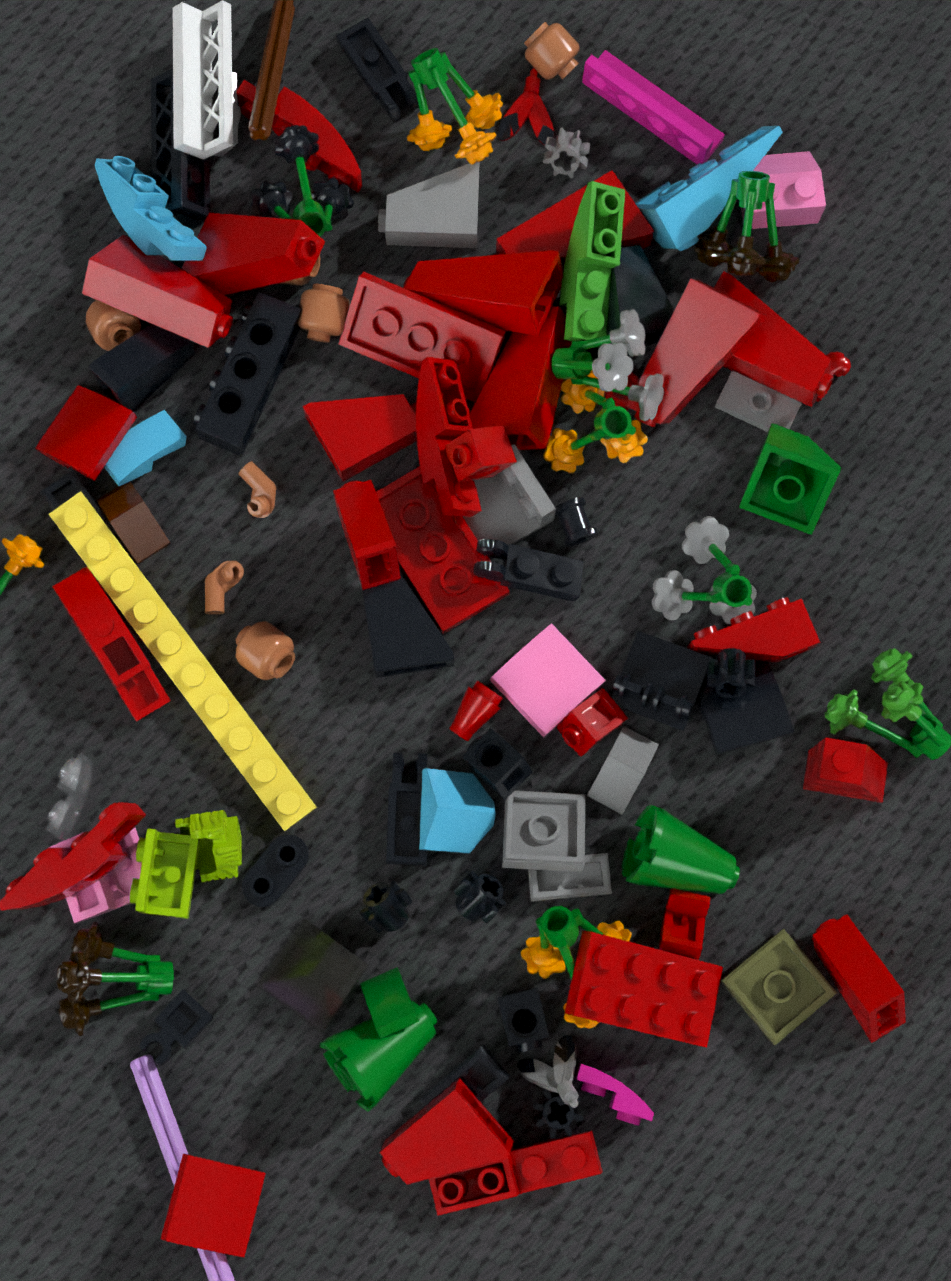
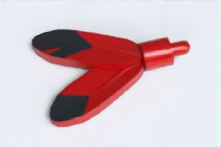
[498,68,554,145]

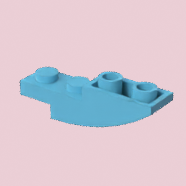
[95,156,207,261]

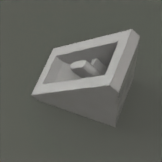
[587,726,659,815]

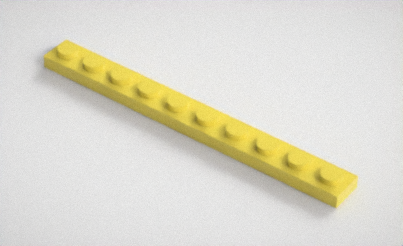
[49,491,317,831]

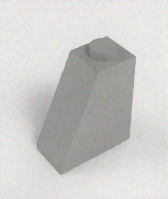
[378,162,480,248]

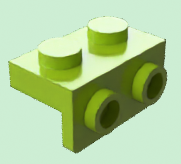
[130,828,200,919]

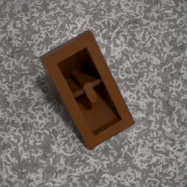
[96,481,171,564]

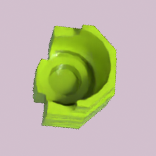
[175,810,242,882]

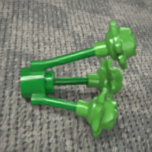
[825,648,951,760]

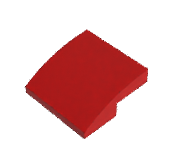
[35,385,137,481]
[160,1154,266,1257]

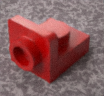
[557,688,628,757]

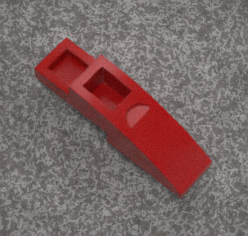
[236,80,362,193]
[416,357,482,517]
[52,567,171,721]
[0,802,146,911]
[429,1130,603,1216]

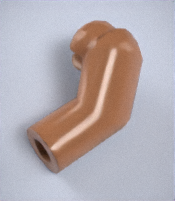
[239,461,276,518]
[205,561,244,614]

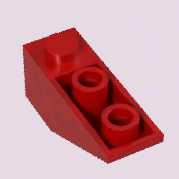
[687,597,820,662]

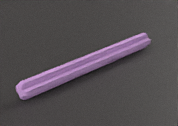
[130,1055,235,1281]

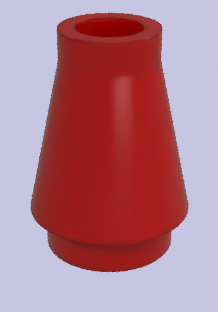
[449,680,503,742]

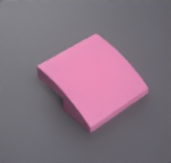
[490,623,606,738]
[49,827,142,923]

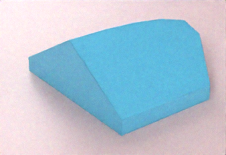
[419,768,496,854]

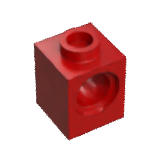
[445,425,517,482]

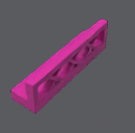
[582,50,725,165]

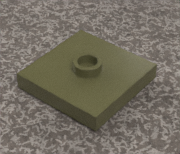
[720,929,837,1045]

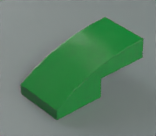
[360,967,419,1038]

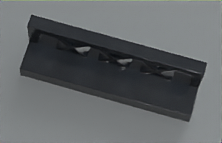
[151,68,210,220]

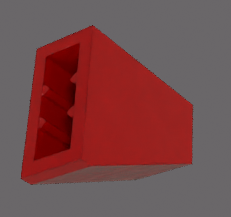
[303,394,417,481]
[333,480,401,590]
[803,737,888,803]
[812,914,906,1043]
[379,1078,514,1185]

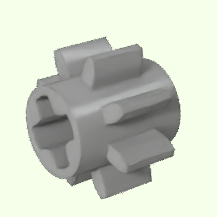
[543,127,590,178]

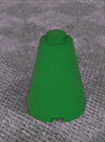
[622,804,740,894]
[320,1001,437,1112]

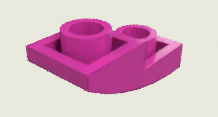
[574,1063,654,1126]

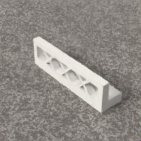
[173,0,233,160]

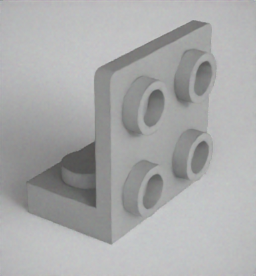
[463,444,556,559]

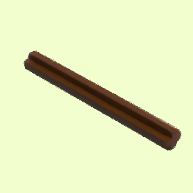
[248,0,295,141]

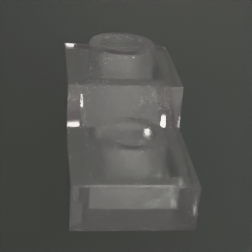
[46,753,94,841]

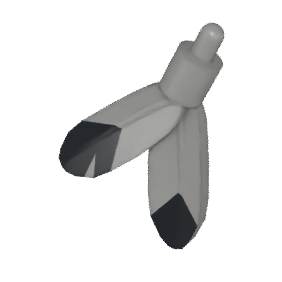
[517,1035,579,1108]

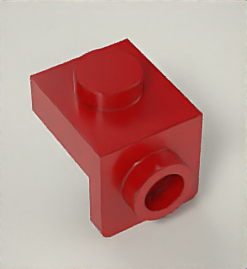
[659,889,711,960]

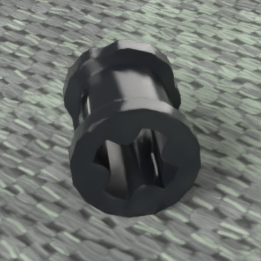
[554,497,598,547]

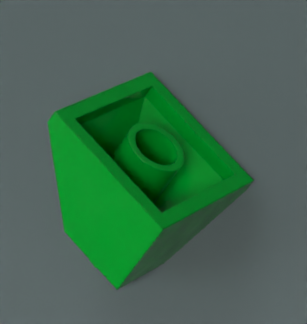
[739,423,841,535]

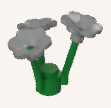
[552,309,664,421]
[652,516,757,625]

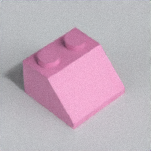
[741,151,826,229]

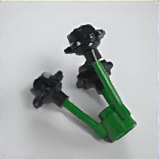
[249,125,354,236]

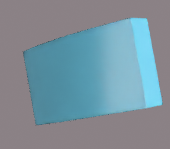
[104,410,187,486]

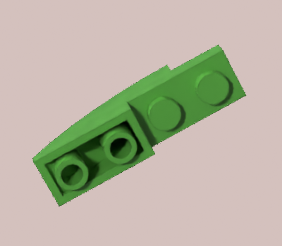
[559,181,625,347]

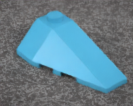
[635,126,783,251]

